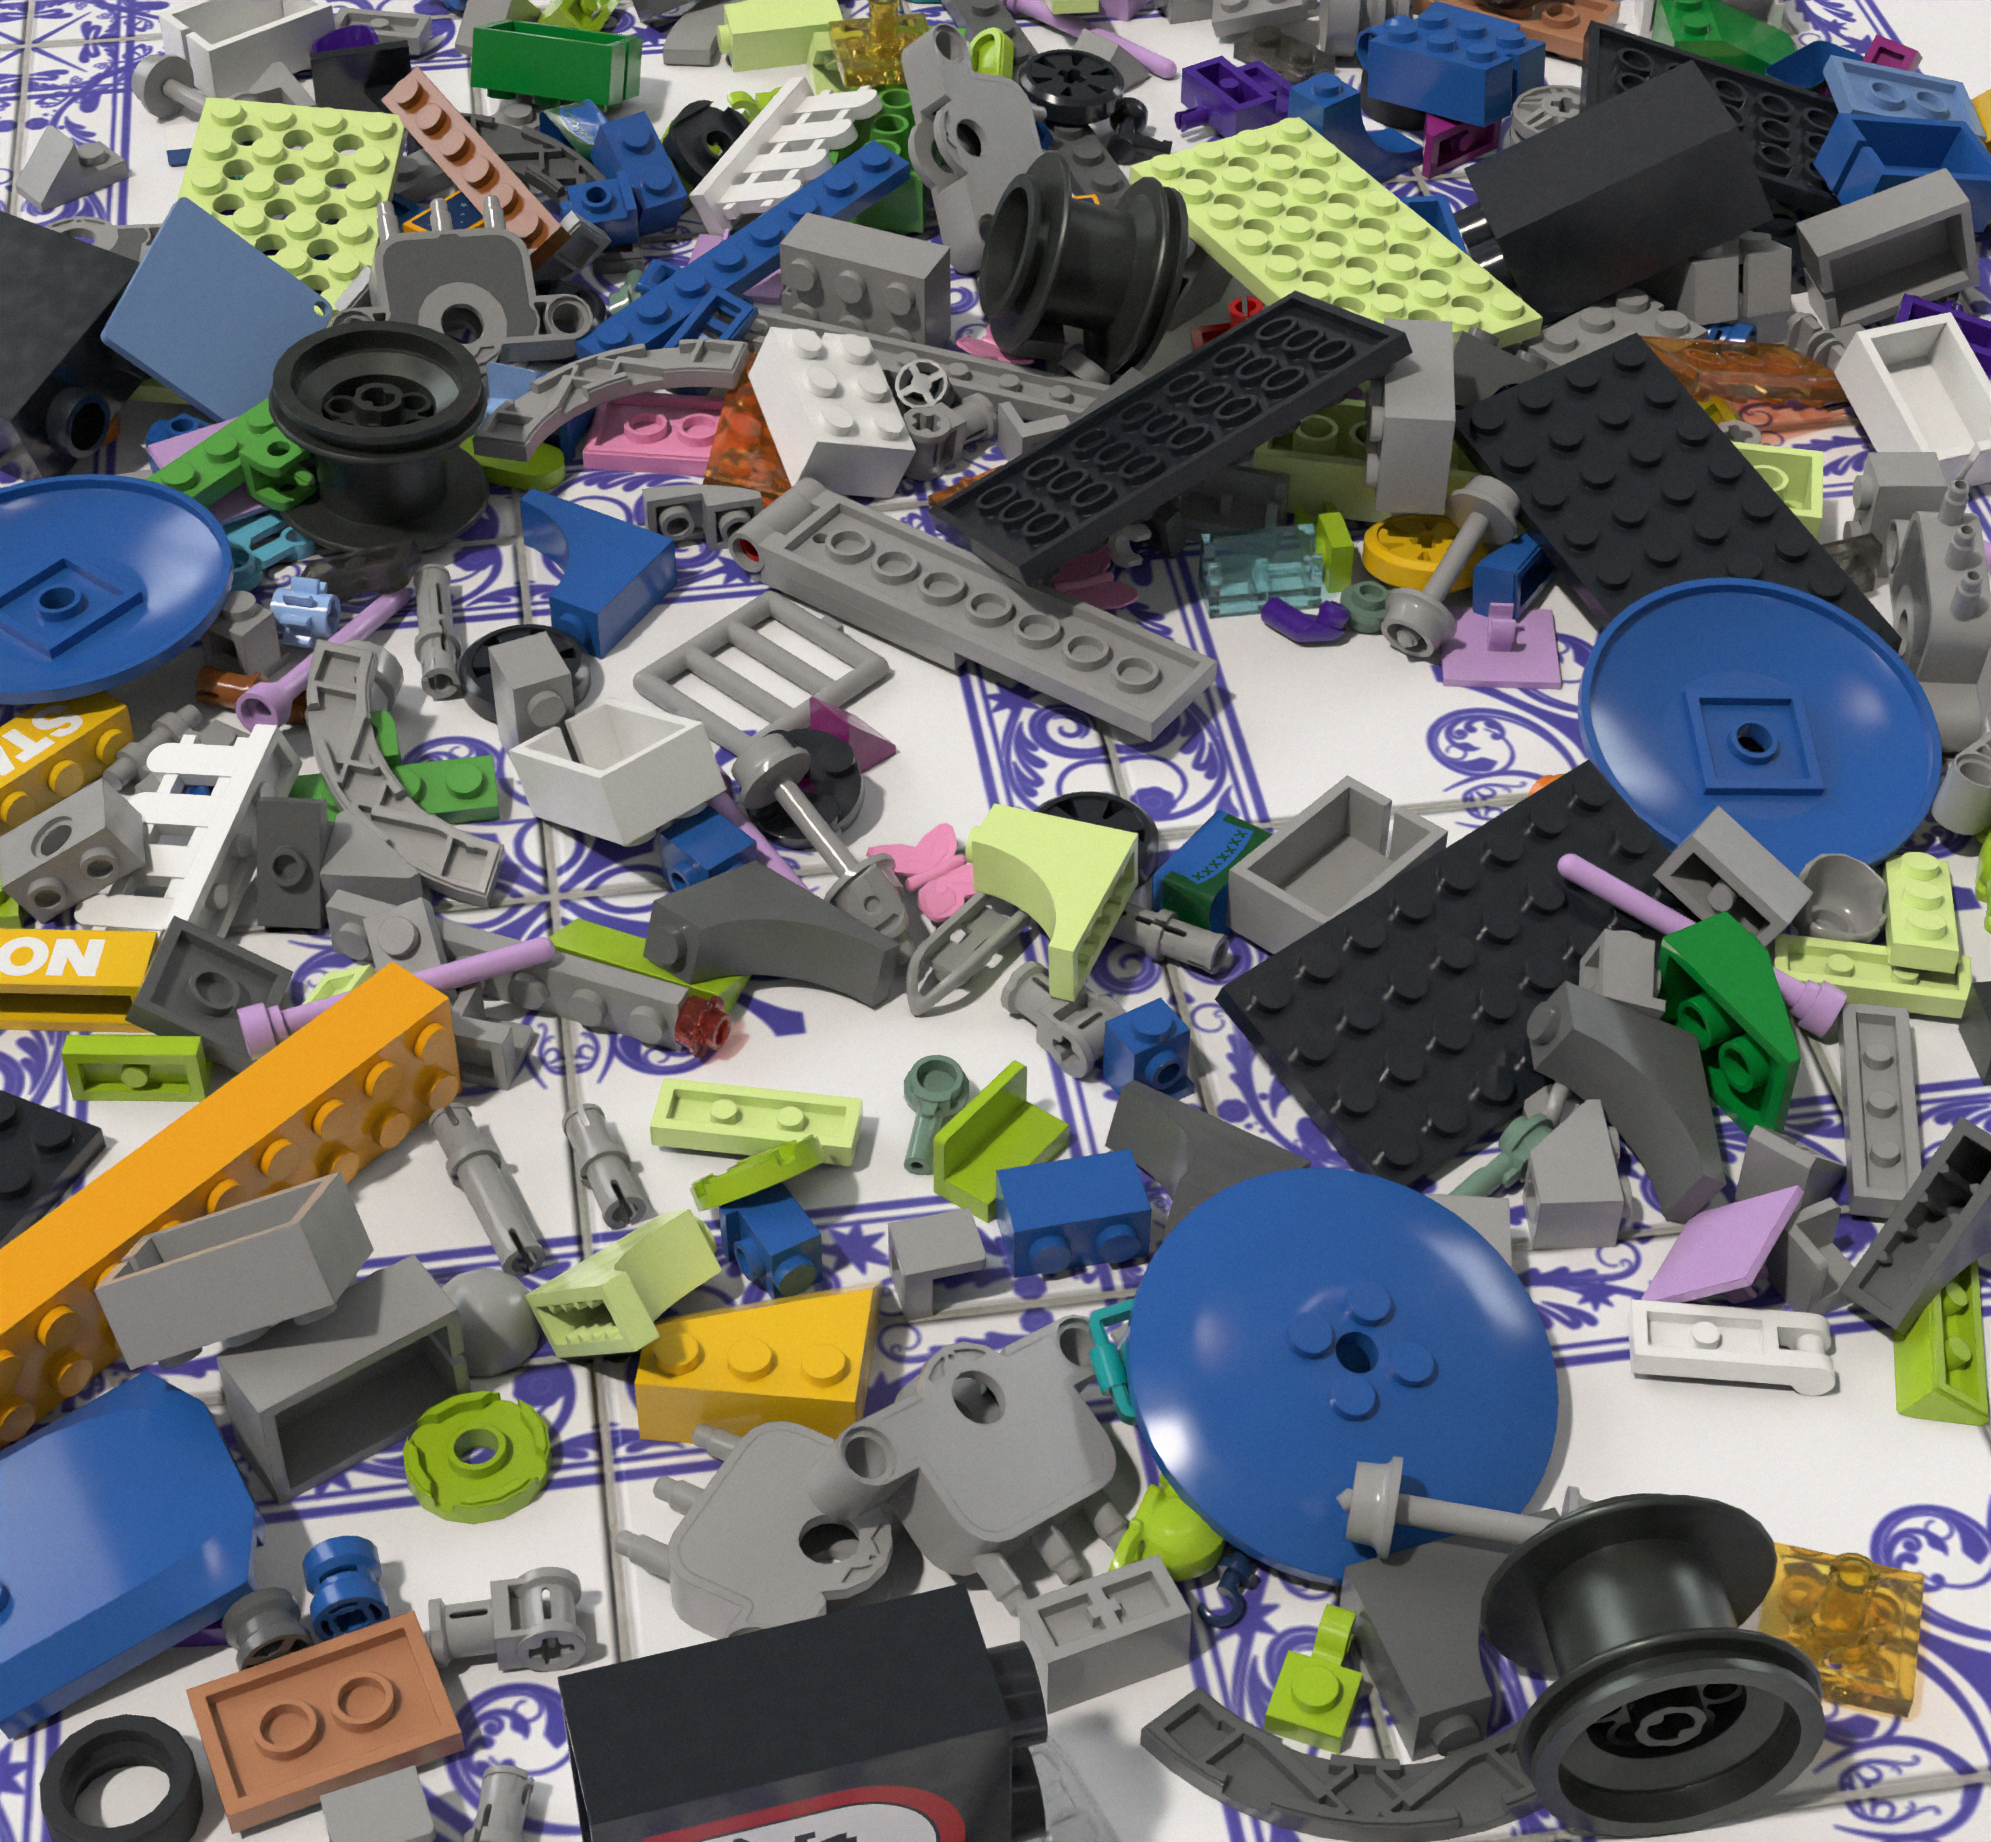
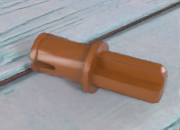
[195,665,307,725]

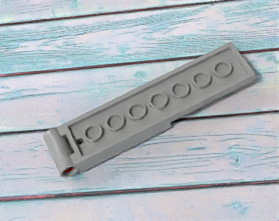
[728,477,1217,742]

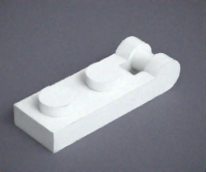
[1628,1299,1835,1396]

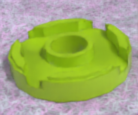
[690,1134,827,1211]
[402,1390,553,1524]

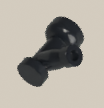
[1106,97,1173,164]

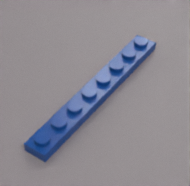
[575,140,910,359]

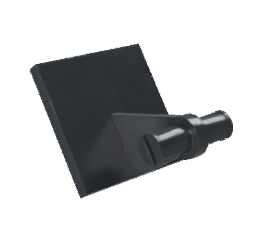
[309,40,423,156]

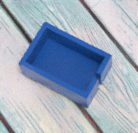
[1368,11,1546,128]
[1813,113,1991,232]

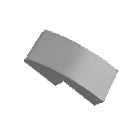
[642,485,763,551]

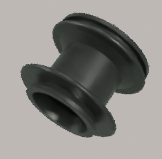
[979,150,1189,375]
[269,321,490,558]
[1480,1493,1826,1836]

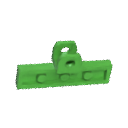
[146,397,317,511]
[288,710,500,824]

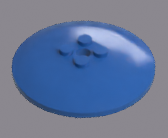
[0,474,234,705]
[1577,577,1942,878]
[1126,1168,1559,1586]

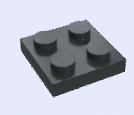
[125,915,293,1073]

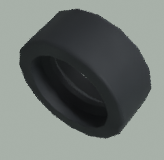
[39,1714,204,1842]

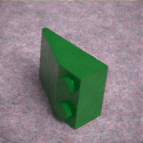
[1651,0,1796,76]
[1657,911,1801,1137]

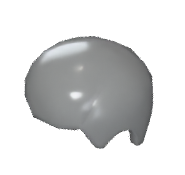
[1792,853,1887,944]
[441,1267,541,1376]

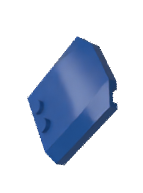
[0,1371,266,1739]

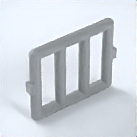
[633,591,889,757]

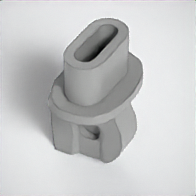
[846,862,917,966]

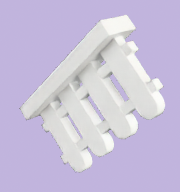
[688,76,883,236]
[74,724,303,943]

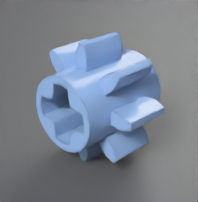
[270,576,341,649]

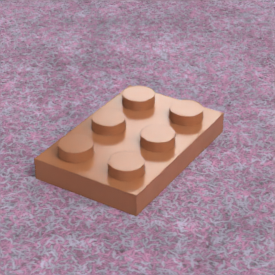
[186,1610,465,1834]

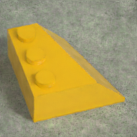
[634,1280,883,1444]

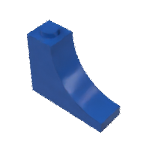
[1288,72,1424,183]
[519,488,677,659]

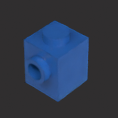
[660,805,758,892]

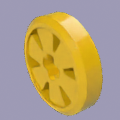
[1362,514,1489,593]

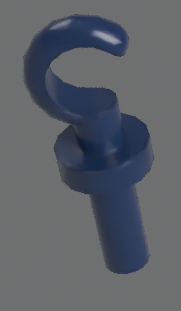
[1197,1548,1255,1628]

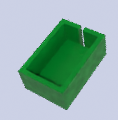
[470,19,643,112]

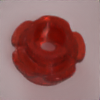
[674,995,732,1058]

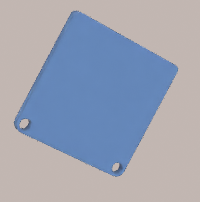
[100,197,333,423]

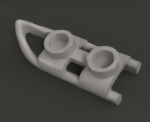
[906,892,1032,1016]

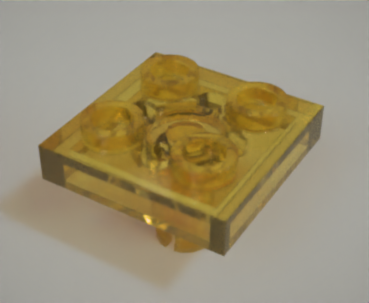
[829,0,930,89]
[1757,1542,1925,1718]

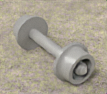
[131,54,262,146]
[1381,475,1521,658]
[731,733,905,914]
[1336,1455,1596,1559]

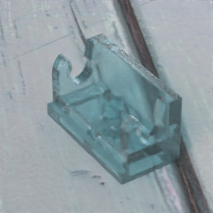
[1198,524,1323,619]

